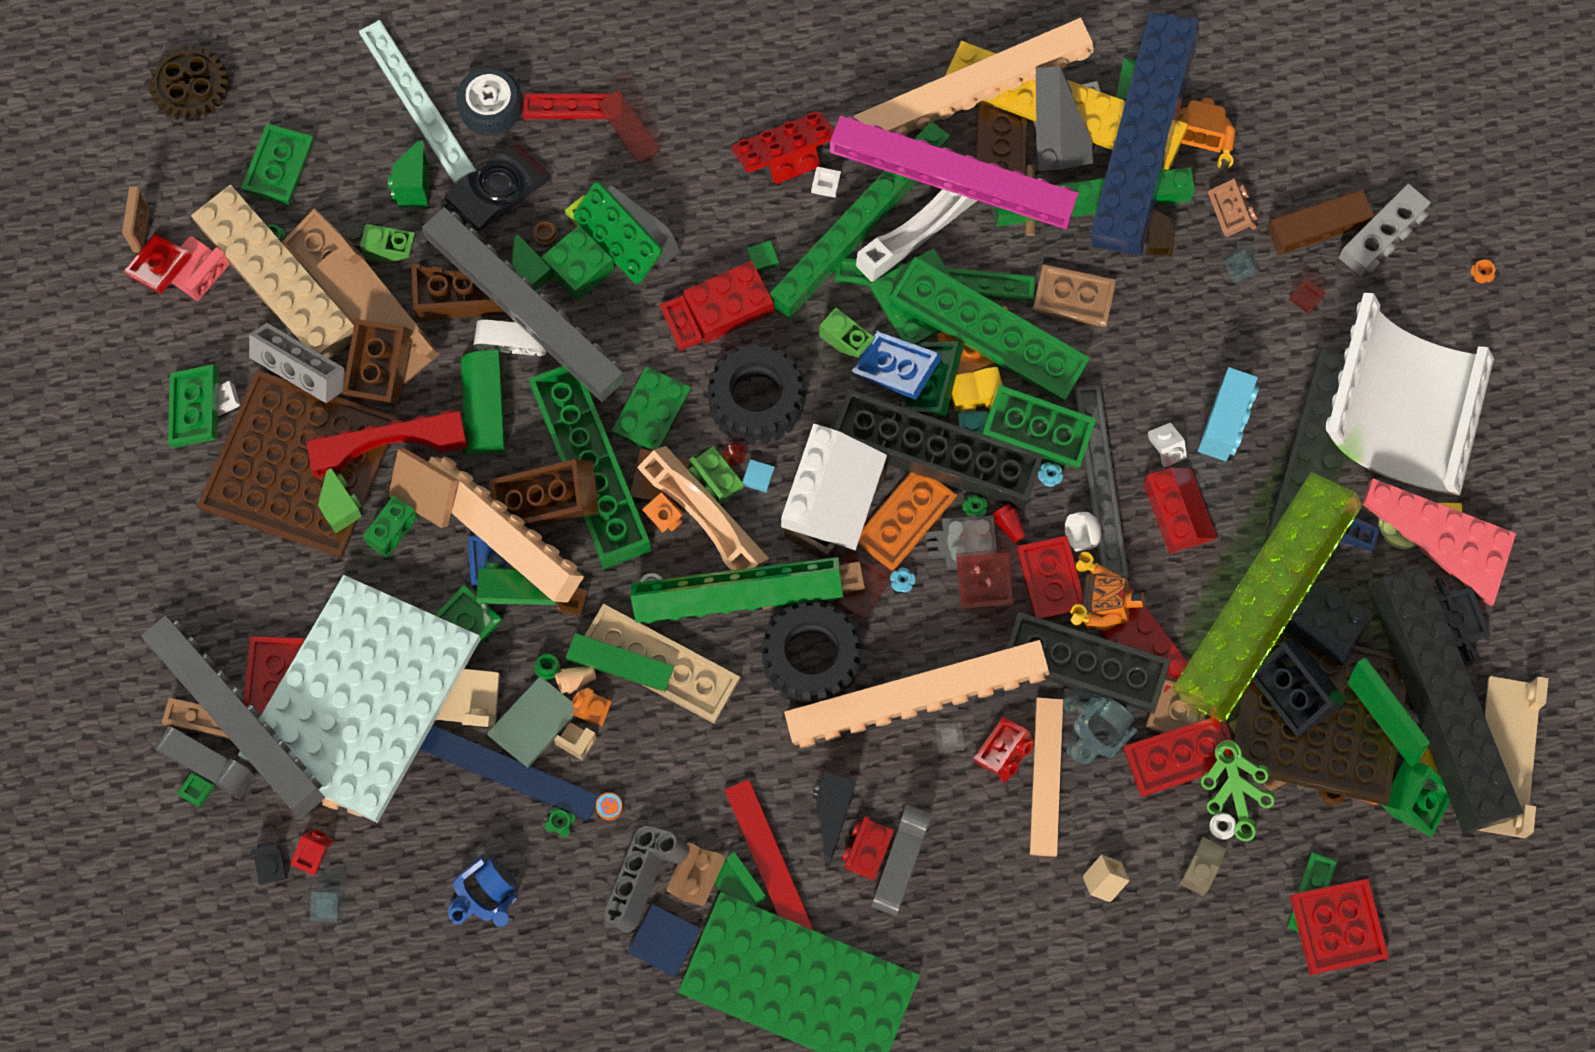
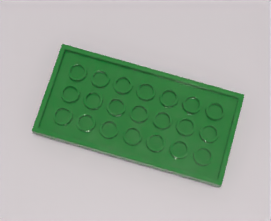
[678,892,920,1052]

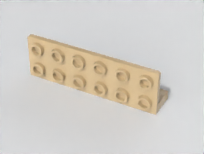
[436,669,500,727]
[1479,676,1548,838]

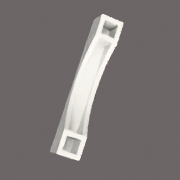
[856,189,977,282]

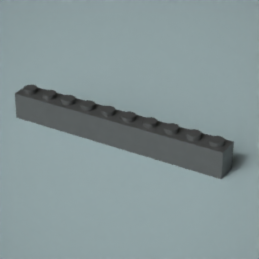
[422,207,624,402]
[141,615,325,819]

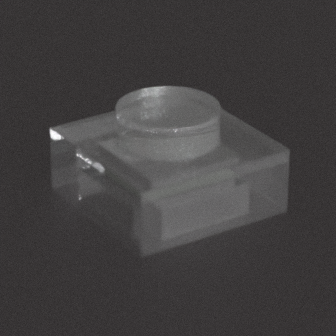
[935,723,965,753]

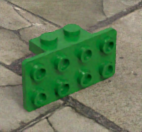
[573,182,663,284]

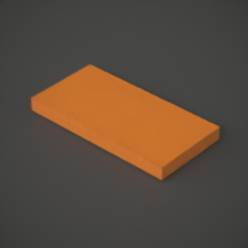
[858,472,957,572]

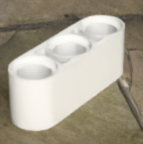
[473,320,546,356]

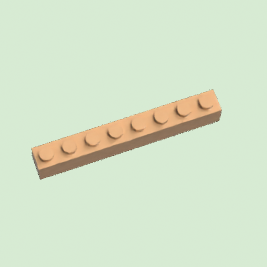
[428,456,584,602]

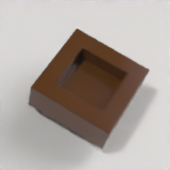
[556,588,588,617]

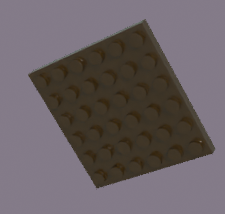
[1231,623,1407,805]

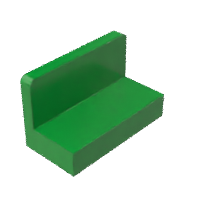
[715,852,766,906]

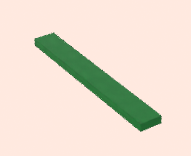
[834,258,1035,302]

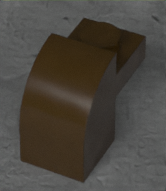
[1146,210,1174,256]

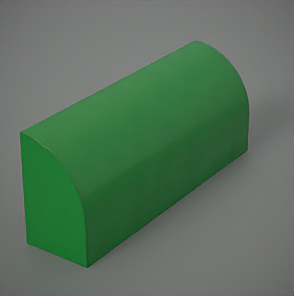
[460,350,506,456]

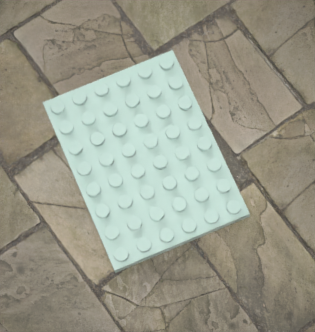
[238,575,481,823]

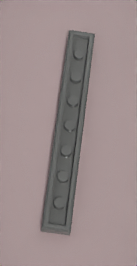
[1074,385,1129,580]

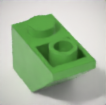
[360,224,415,263]
[819,308,875,358]
[318,468,362,533]

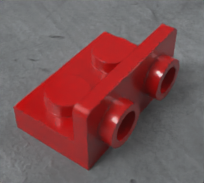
[973,717,1034,783]
[842,816,894,881]

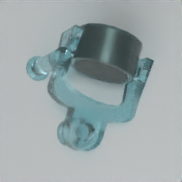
[1063,694,1137,764]

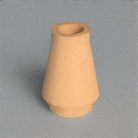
[555,666,596,694]

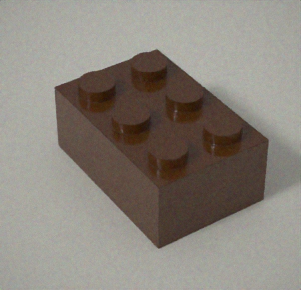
[342,319,413,405]

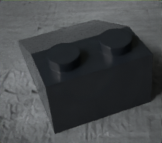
[813,771,856,867]

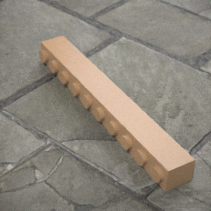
[854,18,1093,136]
[784,640,1049,748]

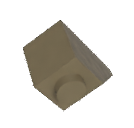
[1179,837,1227,896]

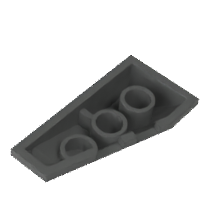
[1036,65,1094,171]

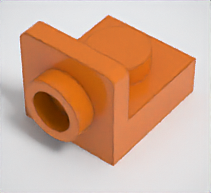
[572,688,612,726]

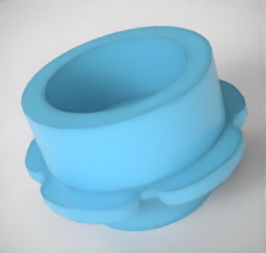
[1038,462,1063,487]
[890,568,916,593]

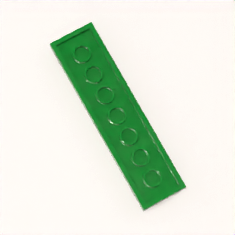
[889,257,1090,402]

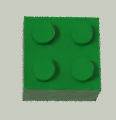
[542,226,614,302]

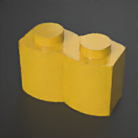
[951,367,1003,413]

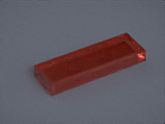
[598,90,660,165]

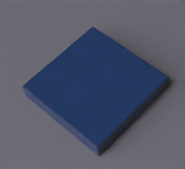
[627,904,700,978]

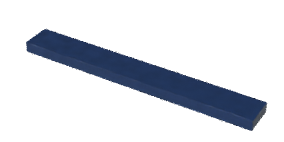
[419,725,600,821]

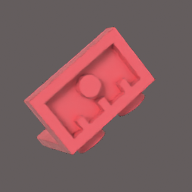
[171,236,230,302]

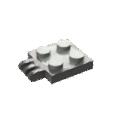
[925,515,998,570]

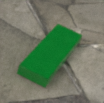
[1287,852,1337,932]

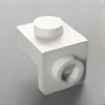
[1148,422,1187,467]

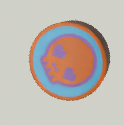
[596,793,623,821]

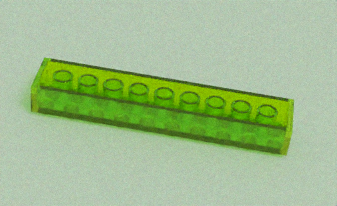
[1172,472,1362,723]

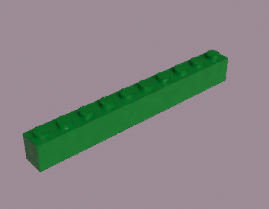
[770,121,950,320]

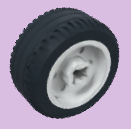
[456,67,523,136]

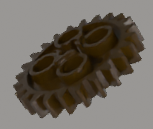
[148,44,230,122]

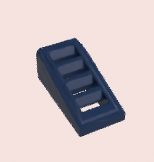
[1323,509,1380,552]

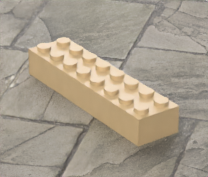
[191,184,354,359]

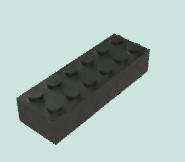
[1007,612,1171,714]

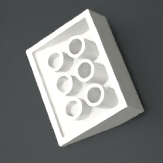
[781,424,887,550]

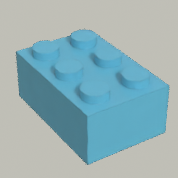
[1197,367,1259,461]

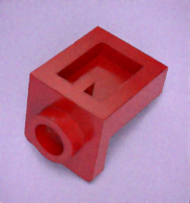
[290,830,333,876]

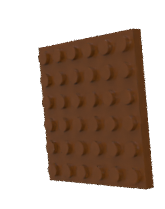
[197,370,399,558]

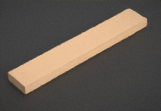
[1030,698,1063,857]

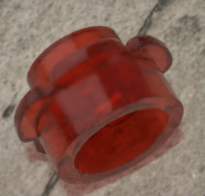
[722,443,746,466]

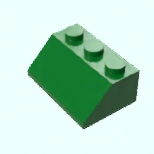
[477,562,557,605]

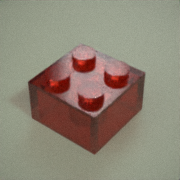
[955,549,1013,609]

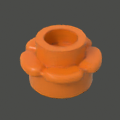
[1471,260,1496,284]

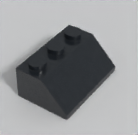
[1249,640,1347,737]

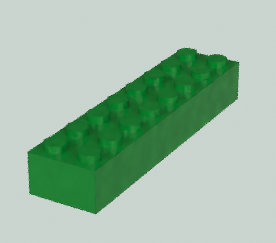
[529,366,651,569]

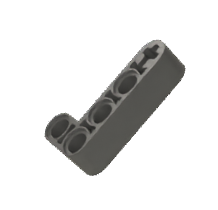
[606,185,680,269]
[154,726,255,800]
[871,805,932,916]
[604,826,689,933]

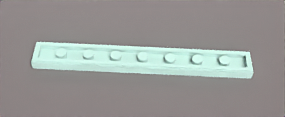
[359,20,476,185]

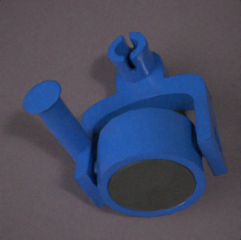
[448,854,518,927]

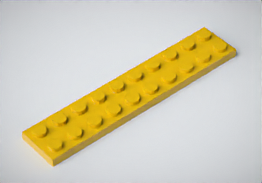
[945,41,1188,170]

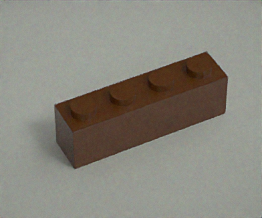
[1267,190,1374,256]

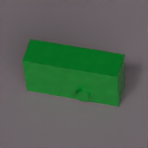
[980,385,1096,469]

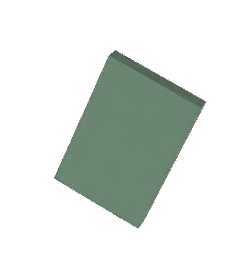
[488,677,575,768]

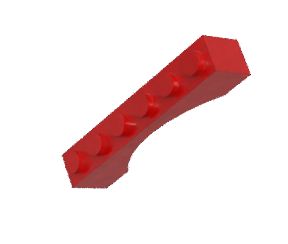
[306,410,467,478]

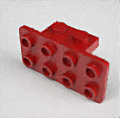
[731,112,834,185]

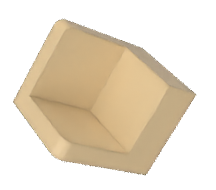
[554,723,597,761]
[1083,855,1130,902]

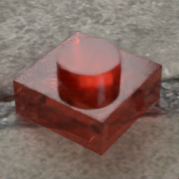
[1289,279,1326,314]

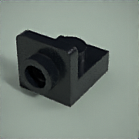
[251,842,287,885]

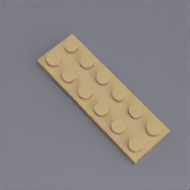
[585,604,740,724]

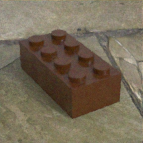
[490,459,599,529]

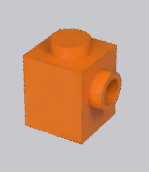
[642,492,685,532]

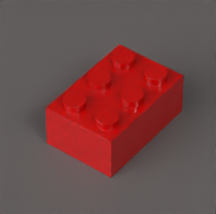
[683,261,774,344]

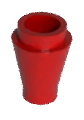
[993,503,1027,543]

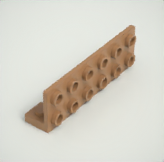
[310,235,440,385]

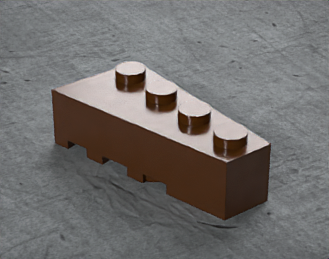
[411,263,508,321]

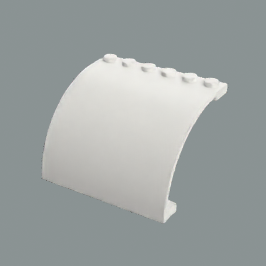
[1326,293,1494,496]

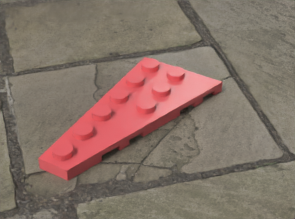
[1362,479,1516,606]

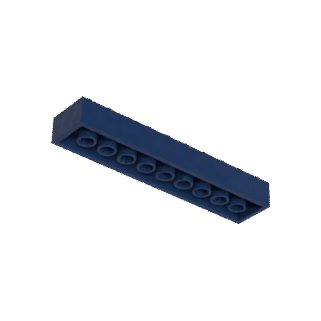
[1091,12,1199,256]

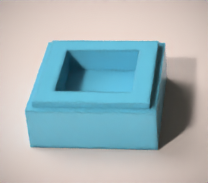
[742,460,775,493]

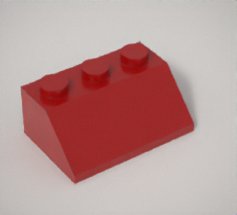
[1143,468,1218,554]

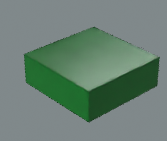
[747,241,779,272]
[177,771,215,808]

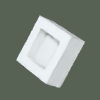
[811,167,841,198]
[218,381,241,416]

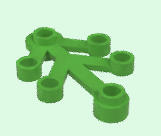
[1201,740,1276,841]

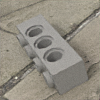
[1338,184,1431,277]
[249,323,344,403]

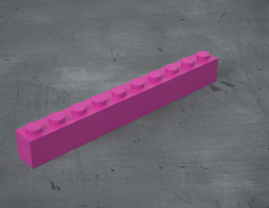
[830,116,1078,230]

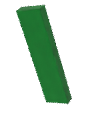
[566,633,674,692]

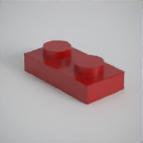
[660,295,703,351]

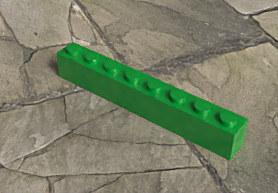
[993,167,1195,227]
[631,557,843,623]

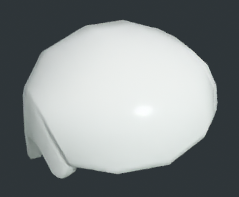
[1065,512,1101,551]

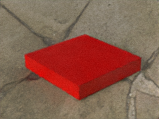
[124,234,192,294]

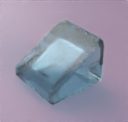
[1223,249,1260,283]
[310,891,341,923]

